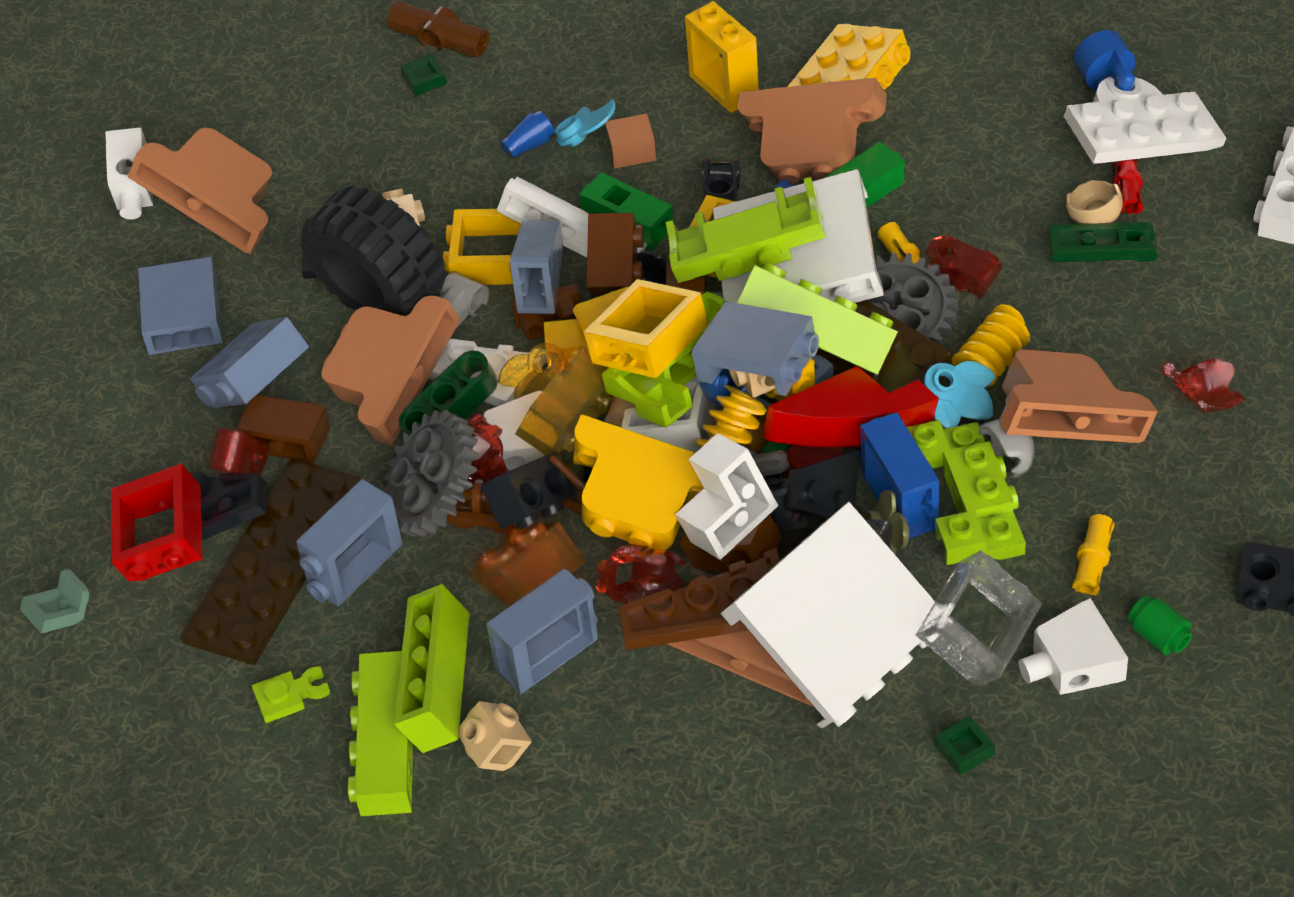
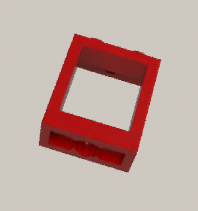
[111,463,203,582]

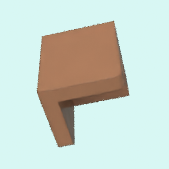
[606,113,656,169]

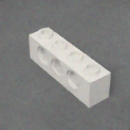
[1253,126,1294,244]

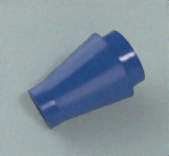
[500,110,555,159]

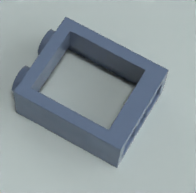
[296,479,403,607]
[486,568,598,695]

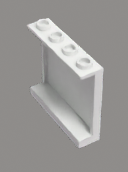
[713,169,884,303]
[721,502,948,728]

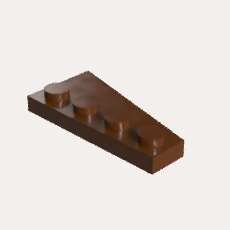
[618,548,779,650]

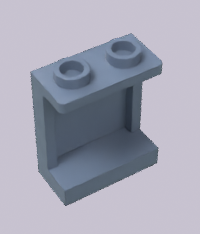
[692,301,819,396]

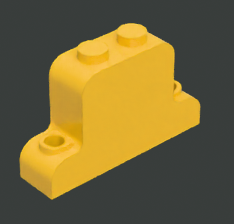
[574,414,704,551]

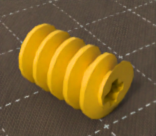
[952,304,1030,387]
[695,384,767,448]

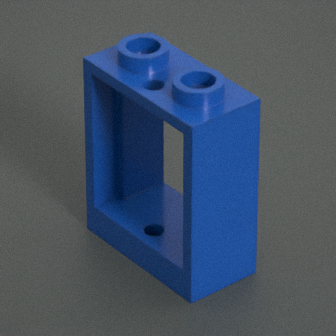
[860,412,939,539]

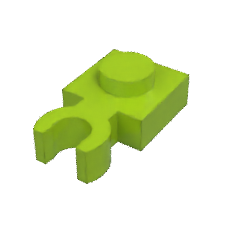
[251,666,330,723]

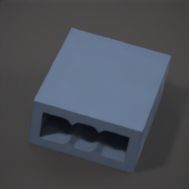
[138,256,223,355]
[190,317,309,408]

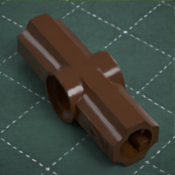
[387,1,490,58]

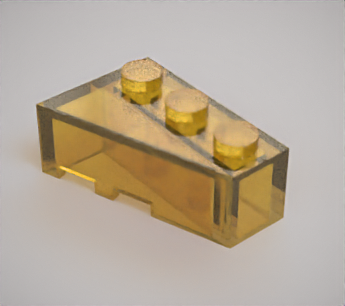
[515,340,615,456]

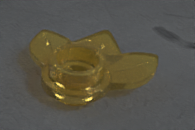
[498,343,572,407]

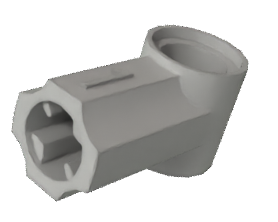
[440,272,489,328]

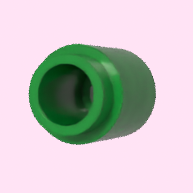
[1128,595,1192,655]

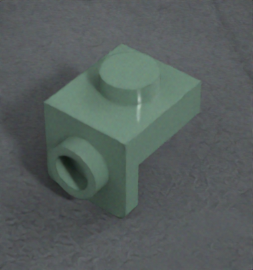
[20,569,89,634]

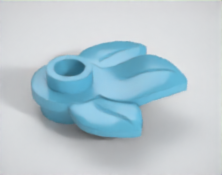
[554,99,615,147]
[923,361,995,429]

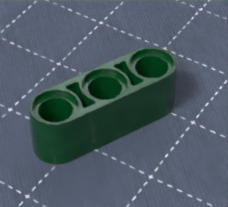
[398,350,498,435]

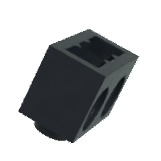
[480,451,576,530]
[1236,542,1294,616]

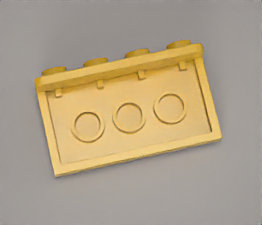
[788,24,910,128]

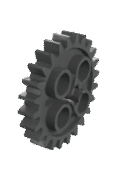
[867,253,959,347]
[382,410,479,538]

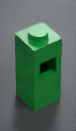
[824,141,905,208]
[579,172,673,251]

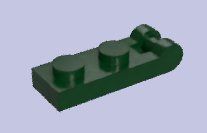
[1049,222,1158,263]

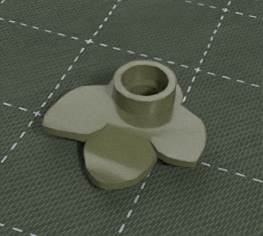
[862,490,909,556]

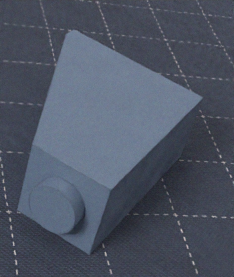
[510,220,563,314]

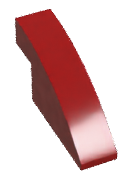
[762,366,939,447]

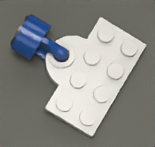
[1064,30,1226,164]

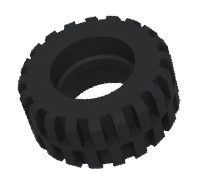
[301,186,446,316]

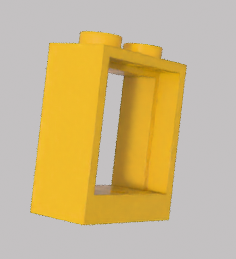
[685,1,759,113]
[443,209,521,285]
[584,279,708,378]

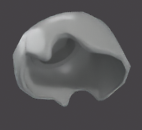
[979,419,1035,479]

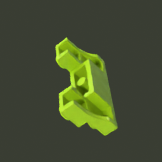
[666,177,826,283]
[601,292,726,428]
[907,420,1026,565]

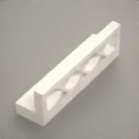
[497,177,647,257]

